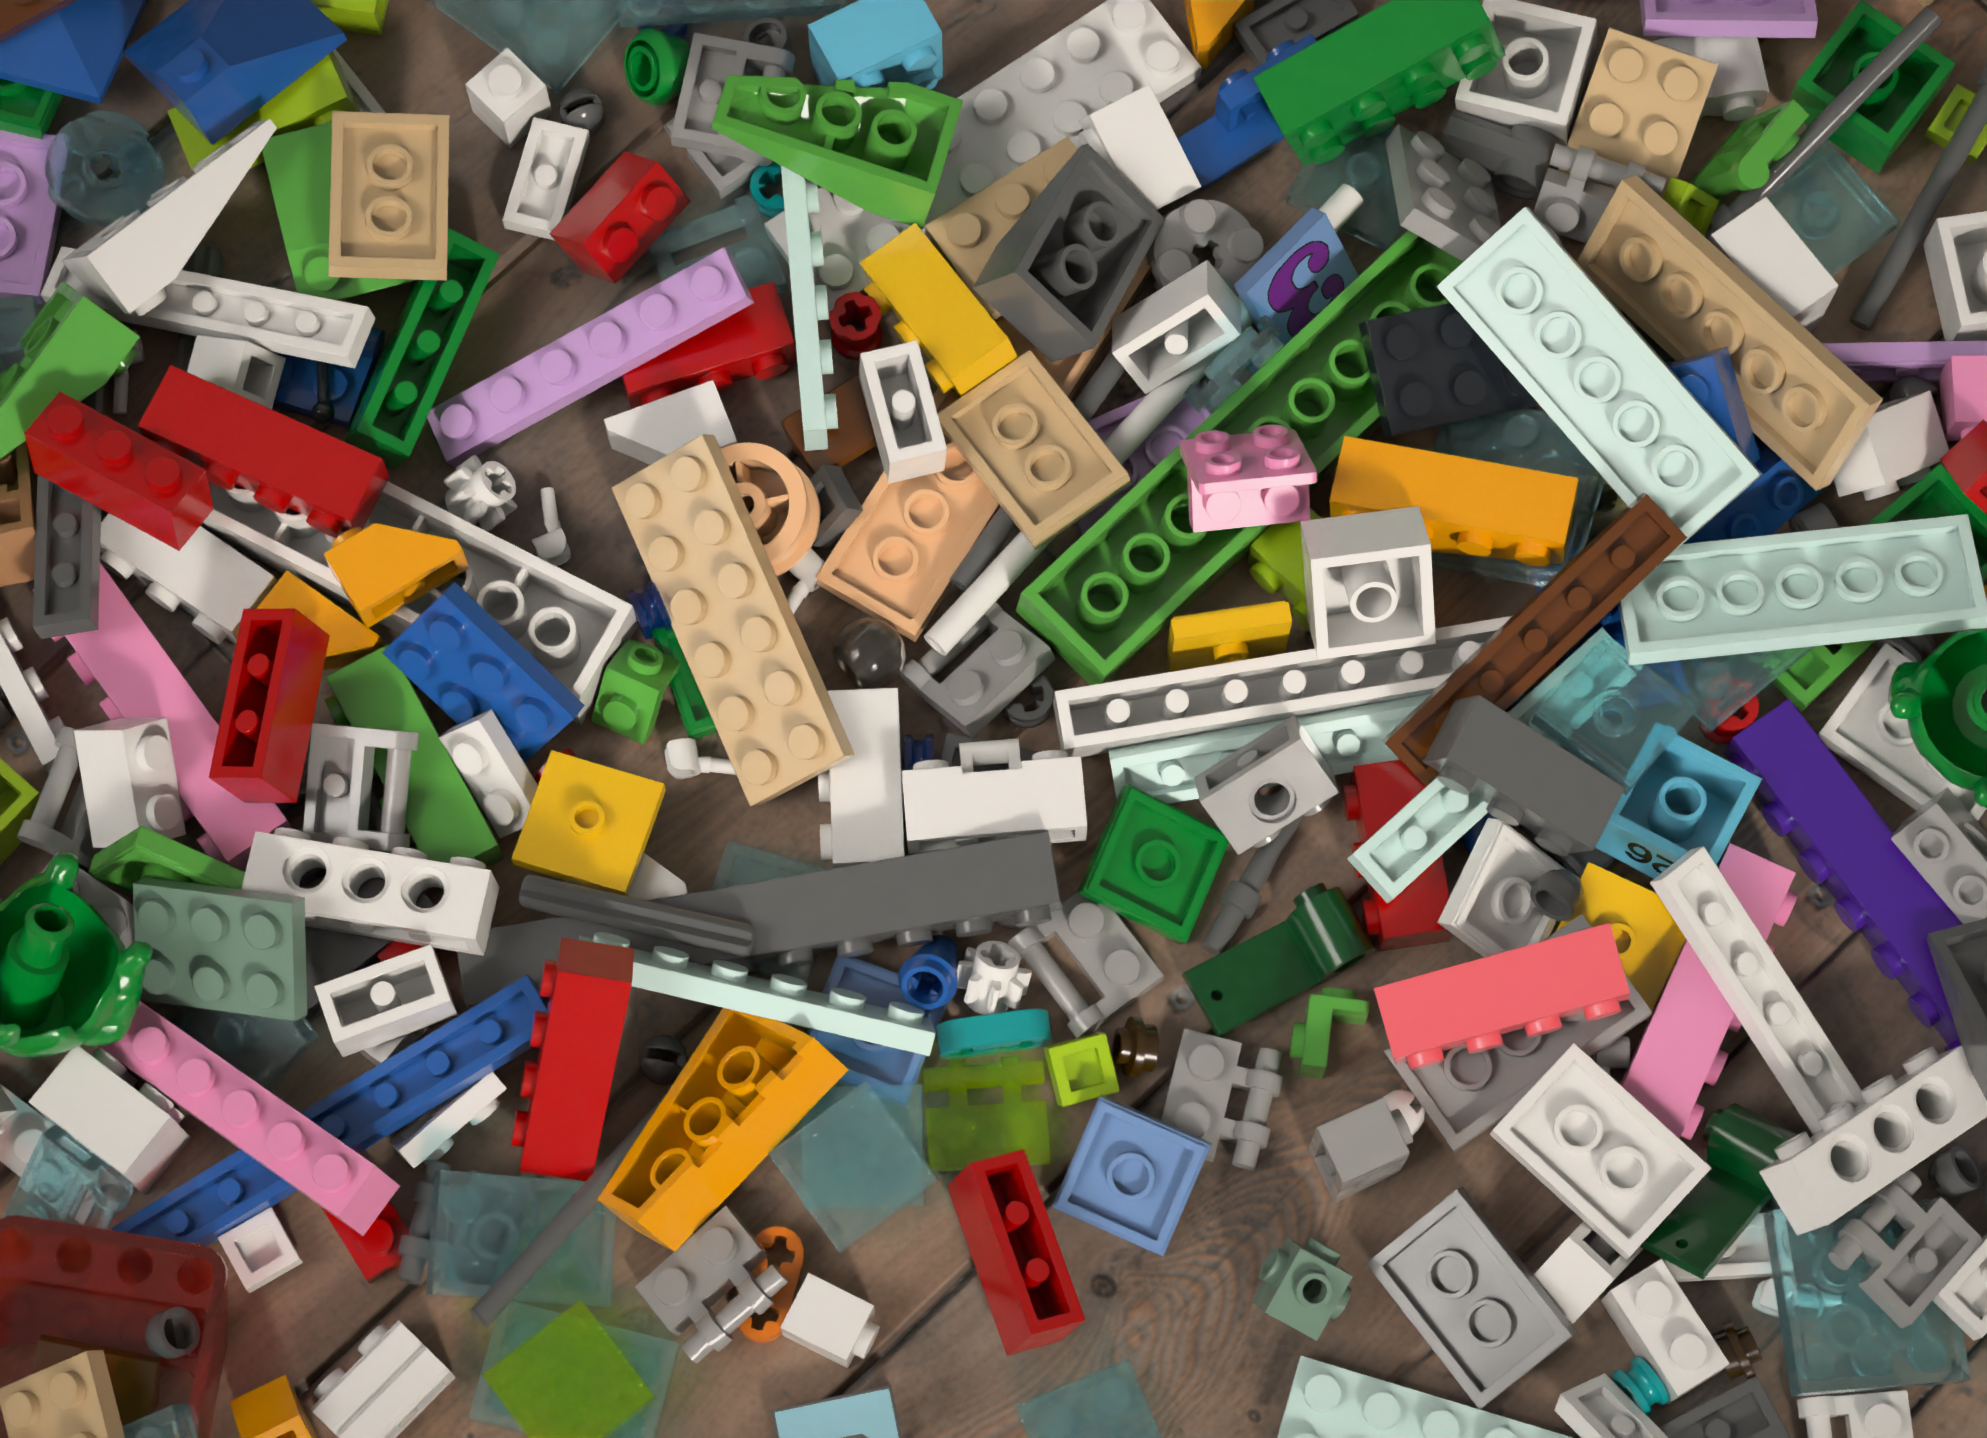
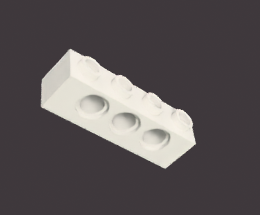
[241,827,500,956]
[1759,1046,1987,1236]

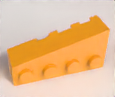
[1329,436,1578,567]
[597,1008,849,1252]

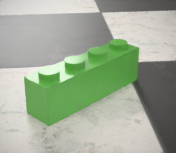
[324,644,504,892]

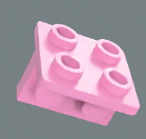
[1179,424,1317,532]

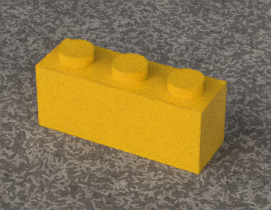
[860,223,1018,398]

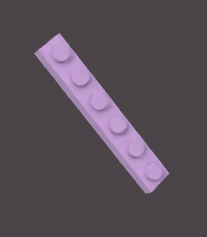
[427,247,754,467]

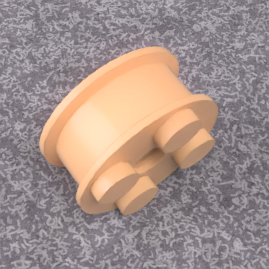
[721,442,821,576]

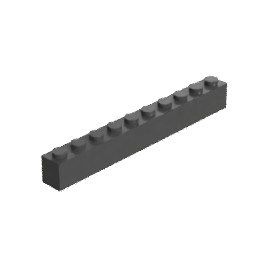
[457,831,1063,1009]

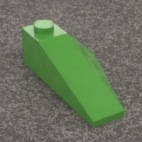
[711,75,963,229]
[0,281,140,459]

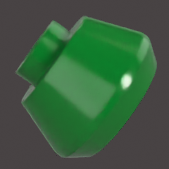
[624,28,691,106]

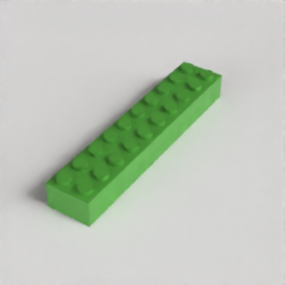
[1016,230,1463,685]

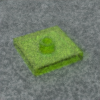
[482,1300,656,1438]

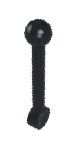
[312,361,335,424]

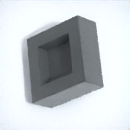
[810,464,863,548]

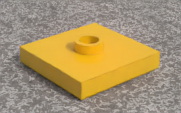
[1166,600,1292,672]
[511,750,666,896]
[1556,862,1686,1021]

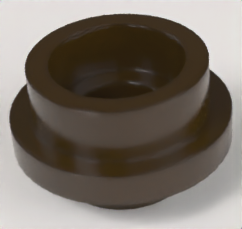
[1112,1016,1159,1077]
[1711,1319,1763,1380]

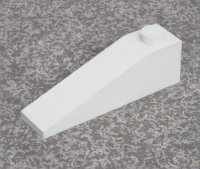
[62,119,277,317]

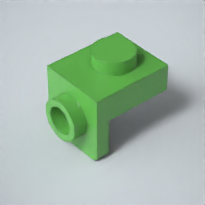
[591,639,680,745]
[1289,988,1370,1079]

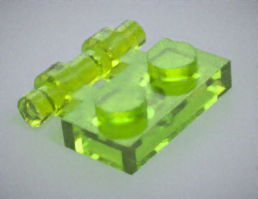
[923,1056,1050,1172]

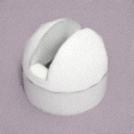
[1383,1089,1425,1136]

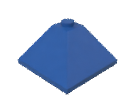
[0,0,148,105]
[123,0,347,145]

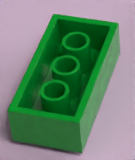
[1253,0,1506,167]

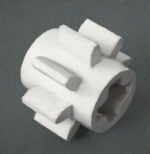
[444,455,517,532]
[957,941,1032,1015]

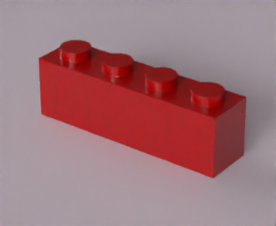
[138,365,390,537]
[511,937,634,1182]

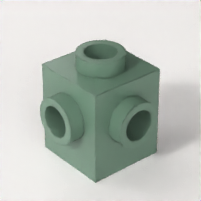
[1252,1237,1353,1341]

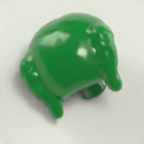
[1888,628,1987,808]
[0,852,153,1058]

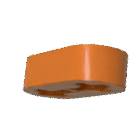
[737,1226,805,1343]

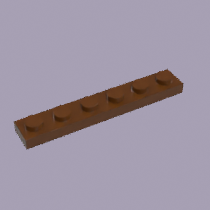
[1382,493,1687,786]

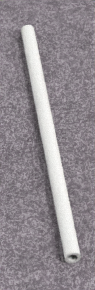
[924,184,1364,656]

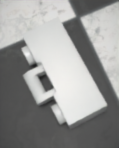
[902,738,1087,855]

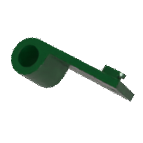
[1182,883,1376,1037]
[1640,1103,1798,1280]

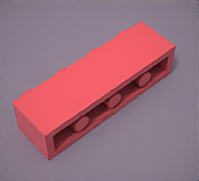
[1374,923,1630,1070]

